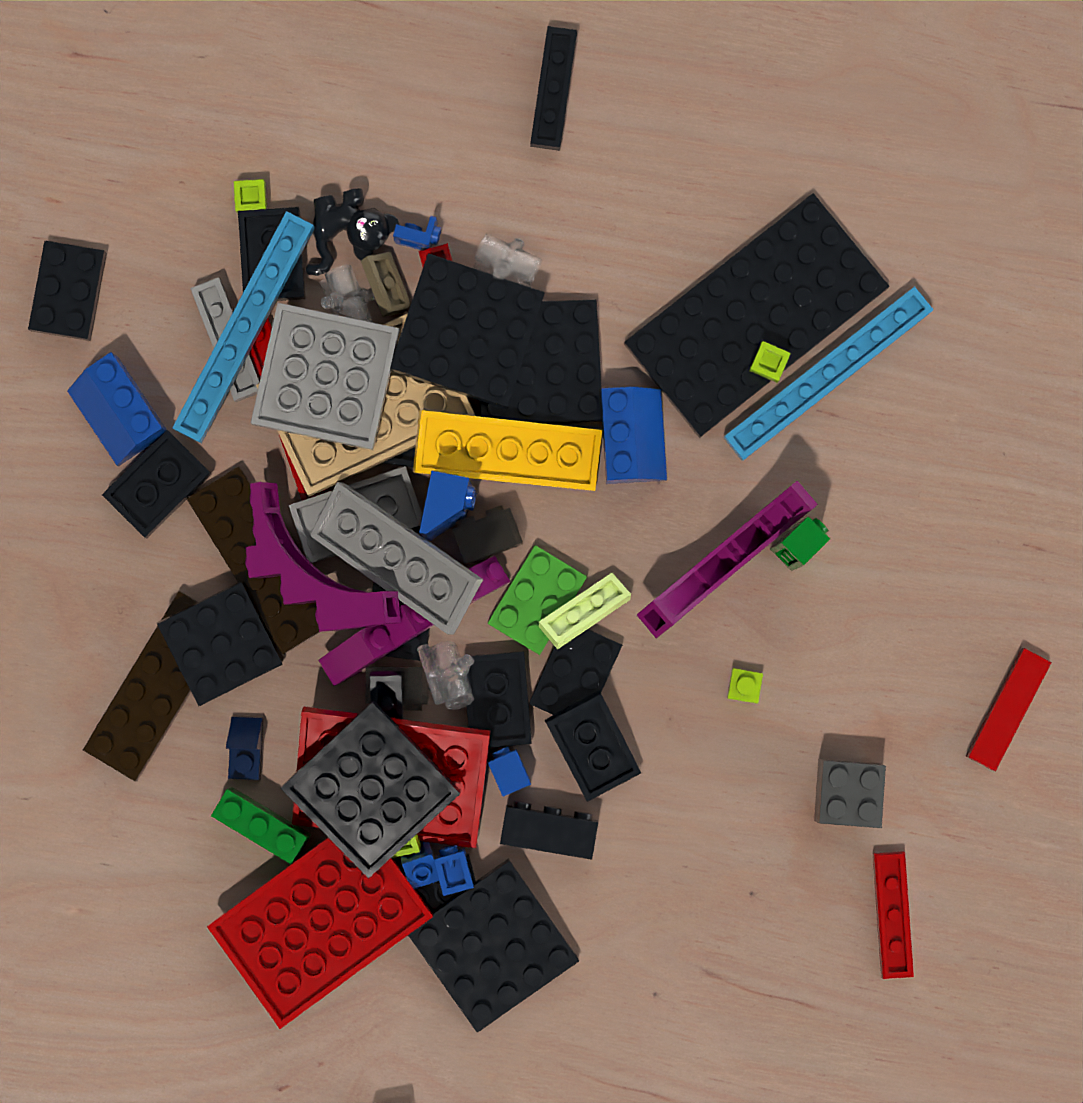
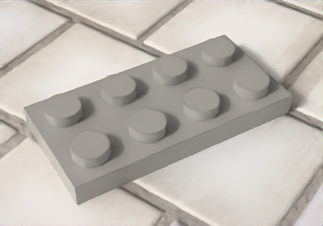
[289,466,423,564]

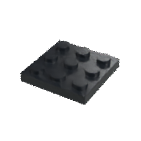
[157,581,283,706]

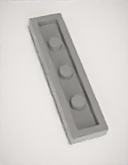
[190,277,260,402]

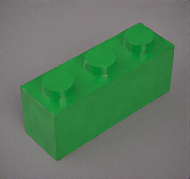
[770,516,830,571]
[211,787,311,864]

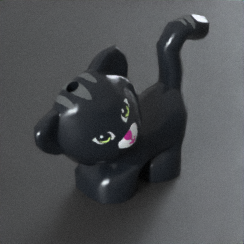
[306,188,399,276]

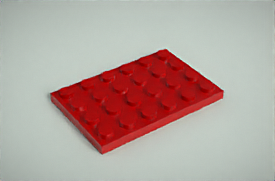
[292,707,491,848]
[207,837,433,1029]

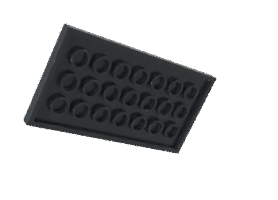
[624,193,890,438]

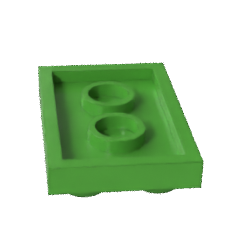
[487,545,587,655]

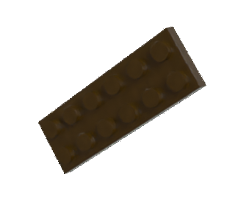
[187,467,320,655]
[83,591,198,782]

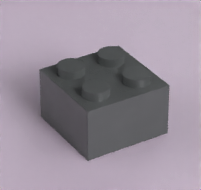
[814,759,886,828]

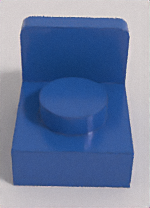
[393,216,441,250]
[400,841,439,889]
[434,845,474,896]

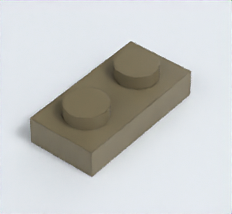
[361,252,411,317]

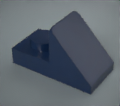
[226,717,263,780]

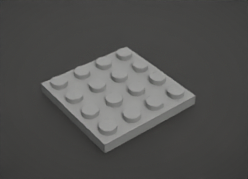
[251,303,400,451]

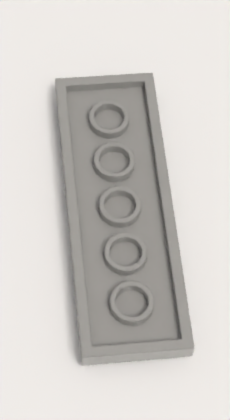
[310,482,483,634]

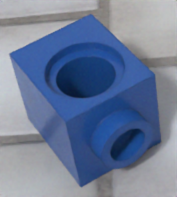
[488,746,531,797]

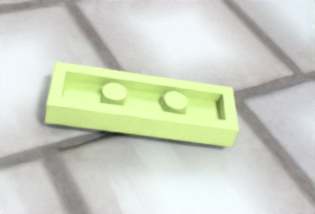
[539,573,631,649]

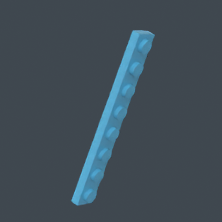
[172,211,315,444]
[723,286,934,461]

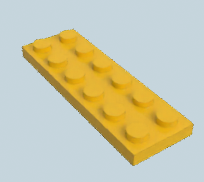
[413,410,602,491]

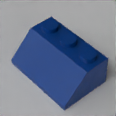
[67,352,167,467]
[601,387,667,484]
[419,471,477,541]

